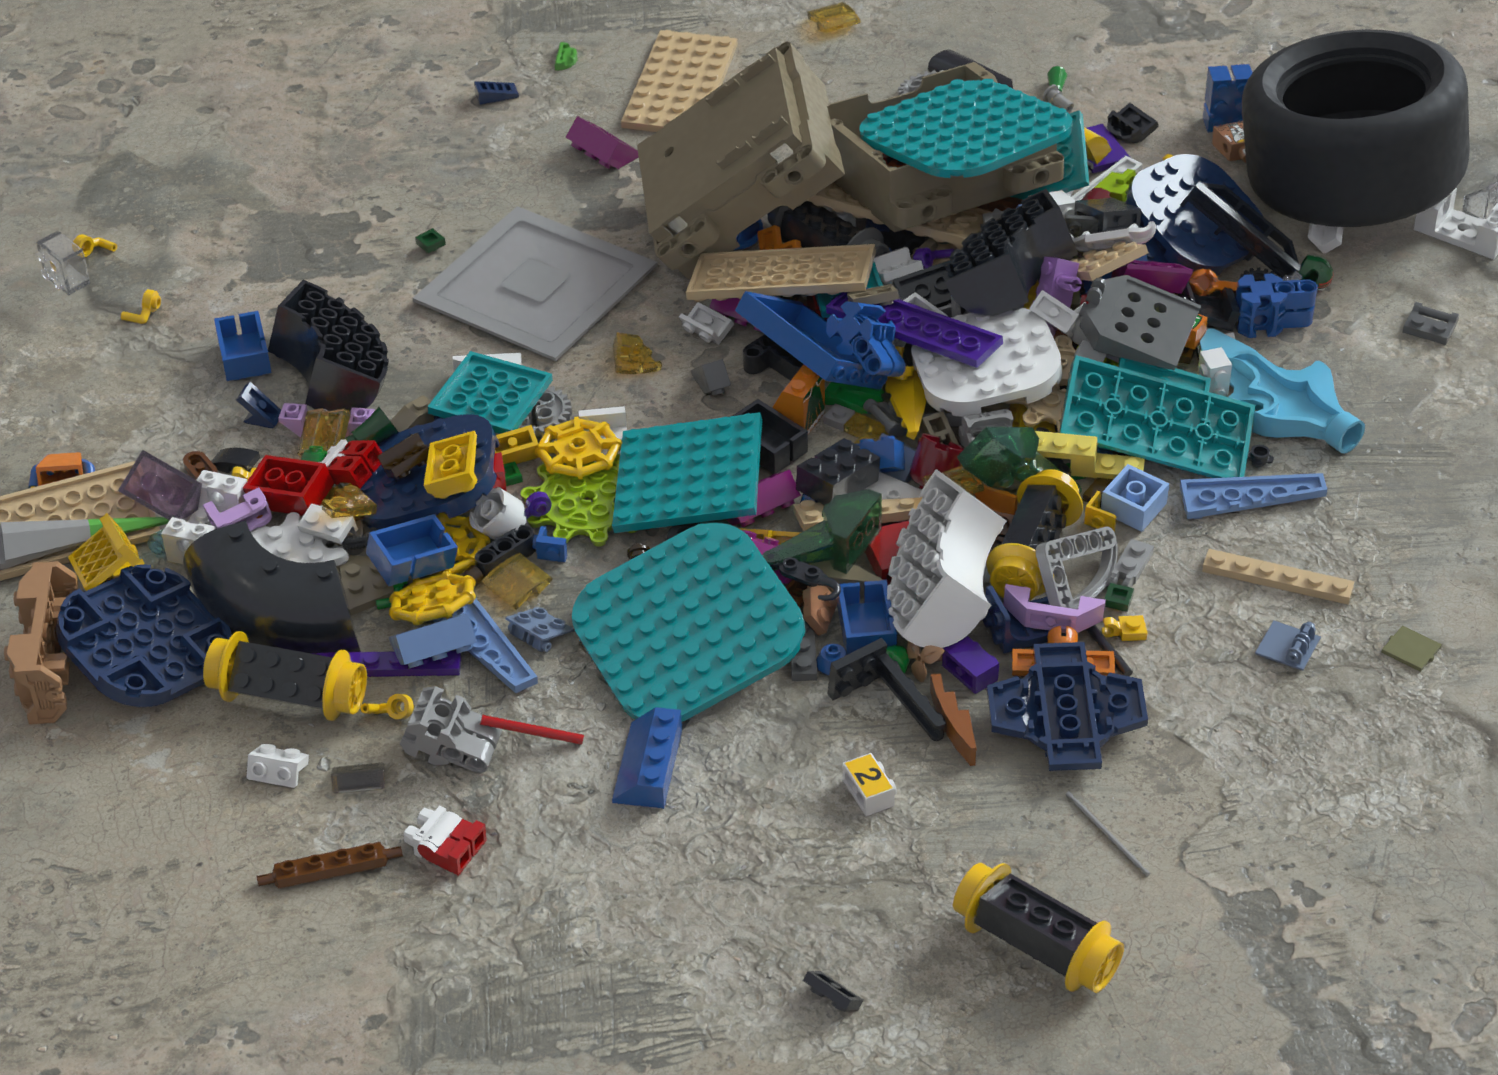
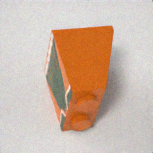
[772,365,825,434]

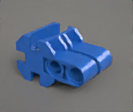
[1236,273,1318,338]
[826,301,906,377]

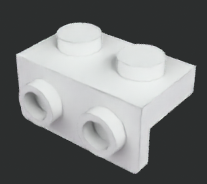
[874,247,923,285]
[679,302,734,345]
[297,503,358,544]
[247,744,309,788]

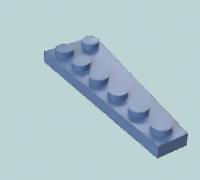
[1180,473,1327,519]
[433,599,538,693]

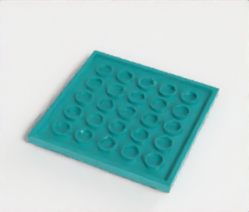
[612,413,762,533]

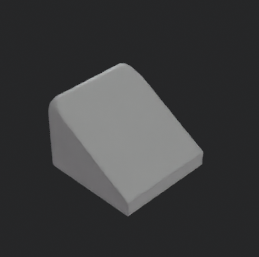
[1074,340,1107,362]

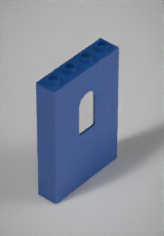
[735,291,888,389]

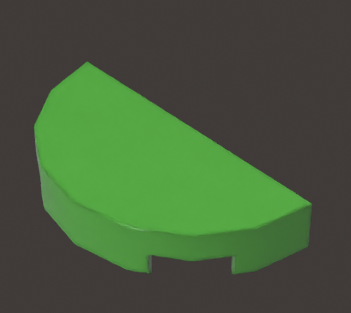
[555,42,578,71]

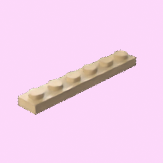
[1202,549,1355,605]

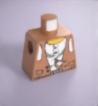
[1212,121,1246,163]

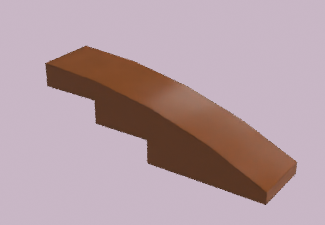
[930,674,976,766]

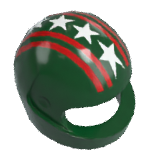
[1292,255,1334,292]

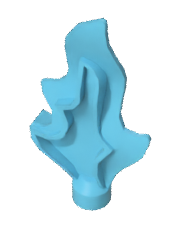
[1199,328,1365,453]

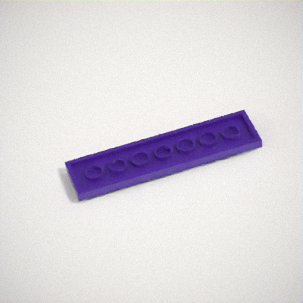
[826,288,1003,368]

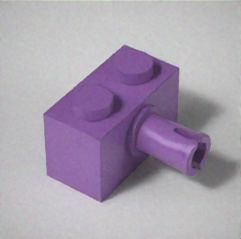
[1036,256,1082,308]

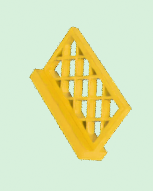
[68,513,141,591]

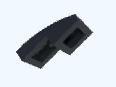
[211,448,260,474]

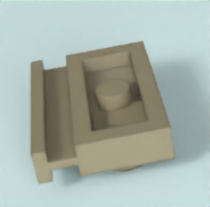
[847,284,899,306]

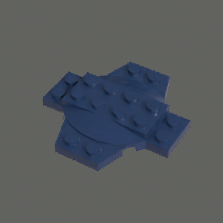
[987,642,1148,771]

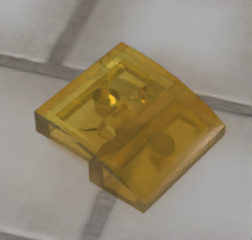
[807,2,861,33]
[297,408,351,456]
[481,553,553,610]

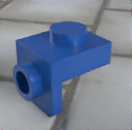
[533,526,568,562]

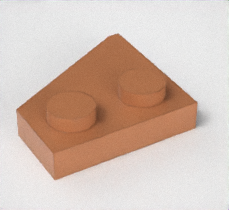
[803,586,837,636]

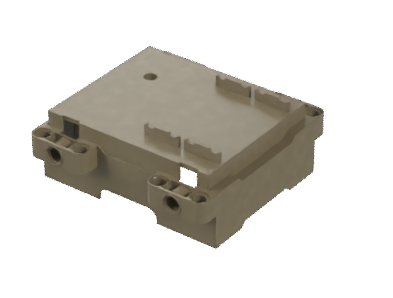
[637,41,845,280]
[828,62,1064,232]

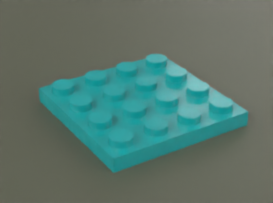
[1010,110,1090,200]
[427,351,553,434]

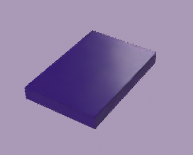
[1087,123,1131,173]

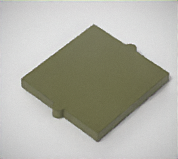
[1381,625,1442,672]

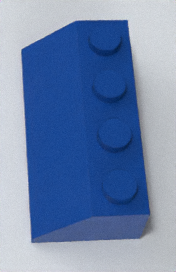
[612,707,682,809]

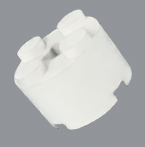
[469,487,526,541]

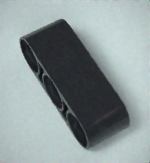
[475,525,535,581]

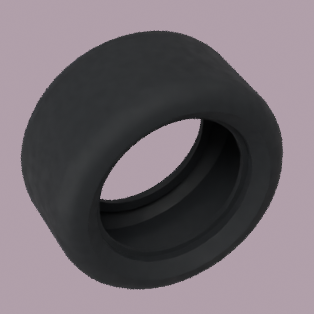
[1242,29,1470,227]

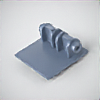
[505,607,574,652]
[1255,620,1321,671]

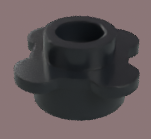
[1247,445,1274,467]

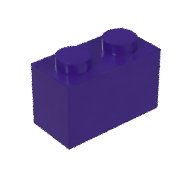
[942,636,999,694]

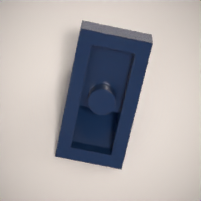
[236,382,281,429]

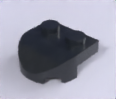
[1107,102,1159,143]

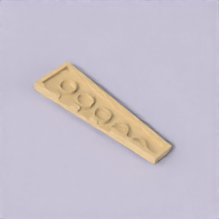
[793,497,922,533]

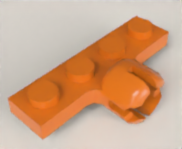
[1189,269,1237,296]
[1012,626,1115,676]

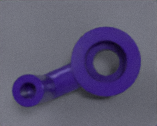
[913,247,955,269]
[524,491,552,520]

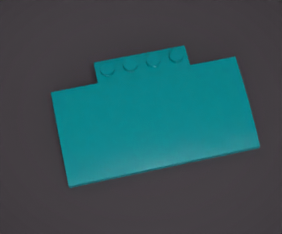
[1059,355,1256,478]

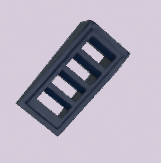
[474,81,519,105]

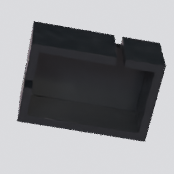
[733,399,808,474]
[796,438,880,509]

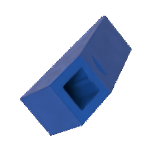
[857,436,905,473]

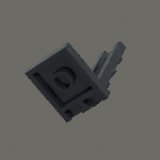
[827,638,946,741]

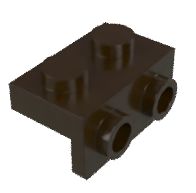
[377,433,430,479]

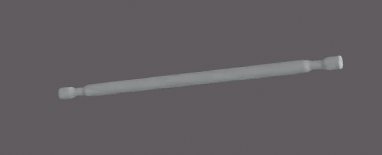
[1066,791,1150,877]

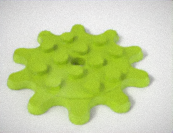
[520,453,638,547]

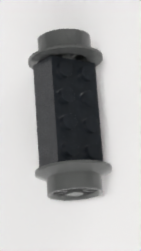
[767,200,890,258]

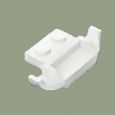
[1071,221,1157,252]

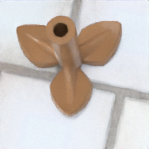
[907,641,944,682]

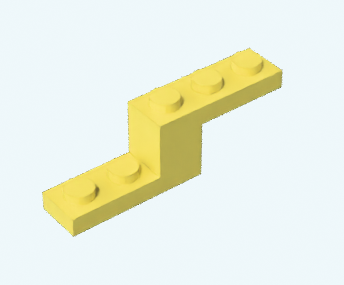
[1023,430,1145,479]

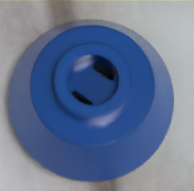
[816,644,848,676]

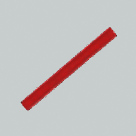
[480,715,584,745]

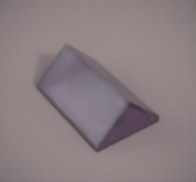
[118,450,202,521]

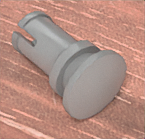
[1042,85,1074,113]

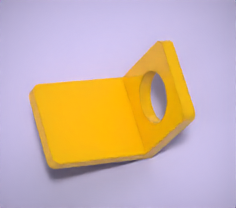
[1084,491,1116,532]

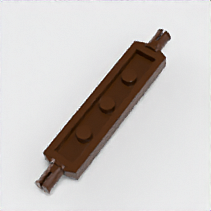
[256,842,403,889]

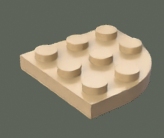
[1070,241,1149,281]

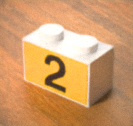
[843,753,897,816]

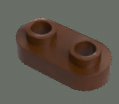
[183,451,218,482]

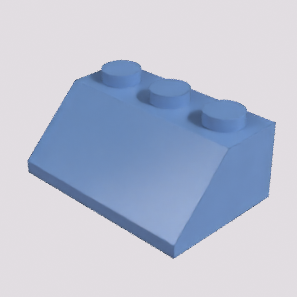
[389,613,477,668]

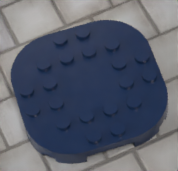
[1125,154,1265,276]
[356,414,499,530]
[56,564,232,707]

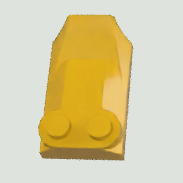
[424,430,477,499]

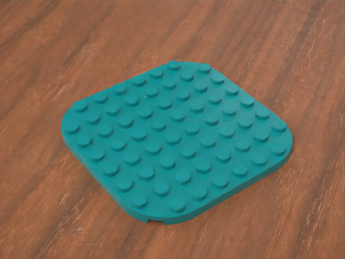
[859,79,1072,178]
[572,523,805,722]

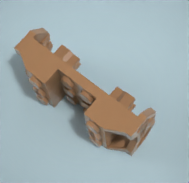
[4,561,78,724]

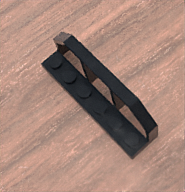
[1180,181,1302,281]

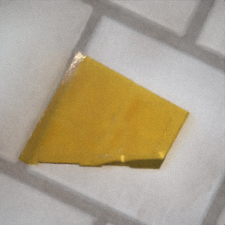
[612,332,662,374]

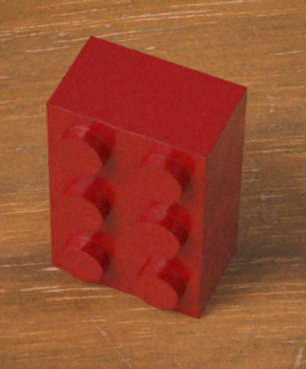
[243,455,334,516]

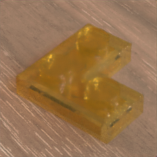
[844,412,895,444]
[322,485,377,518]

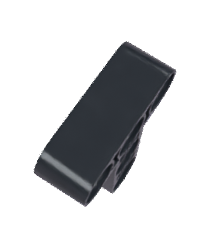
[743,334,804,381]

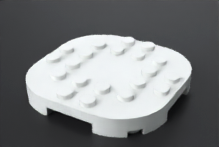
[911,308,1062,417]

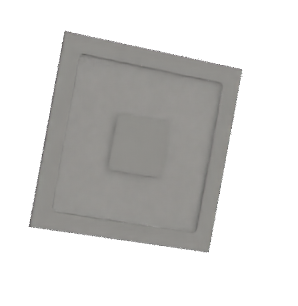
[413,206,658,361]

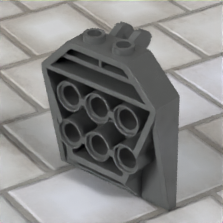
[1079,275,1201,371]

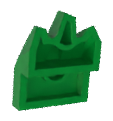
[825,382,885,415]

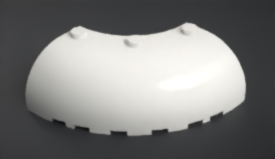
[887,469,1006,648]

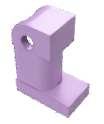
[203,488,272,531]

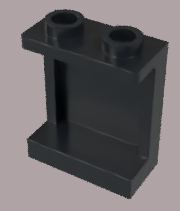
[1074,198,1141,233]
[1174,281,1241,331]

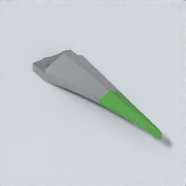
[0,516,175,570]

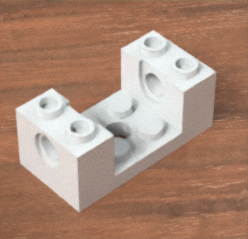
[1414,188,1498,260]
[161,470,247,564]

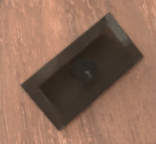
[331,762,385,794]

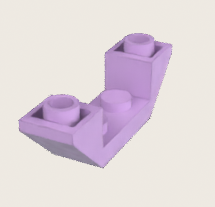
[279,403,375,443]
[1003,584,1106,633]

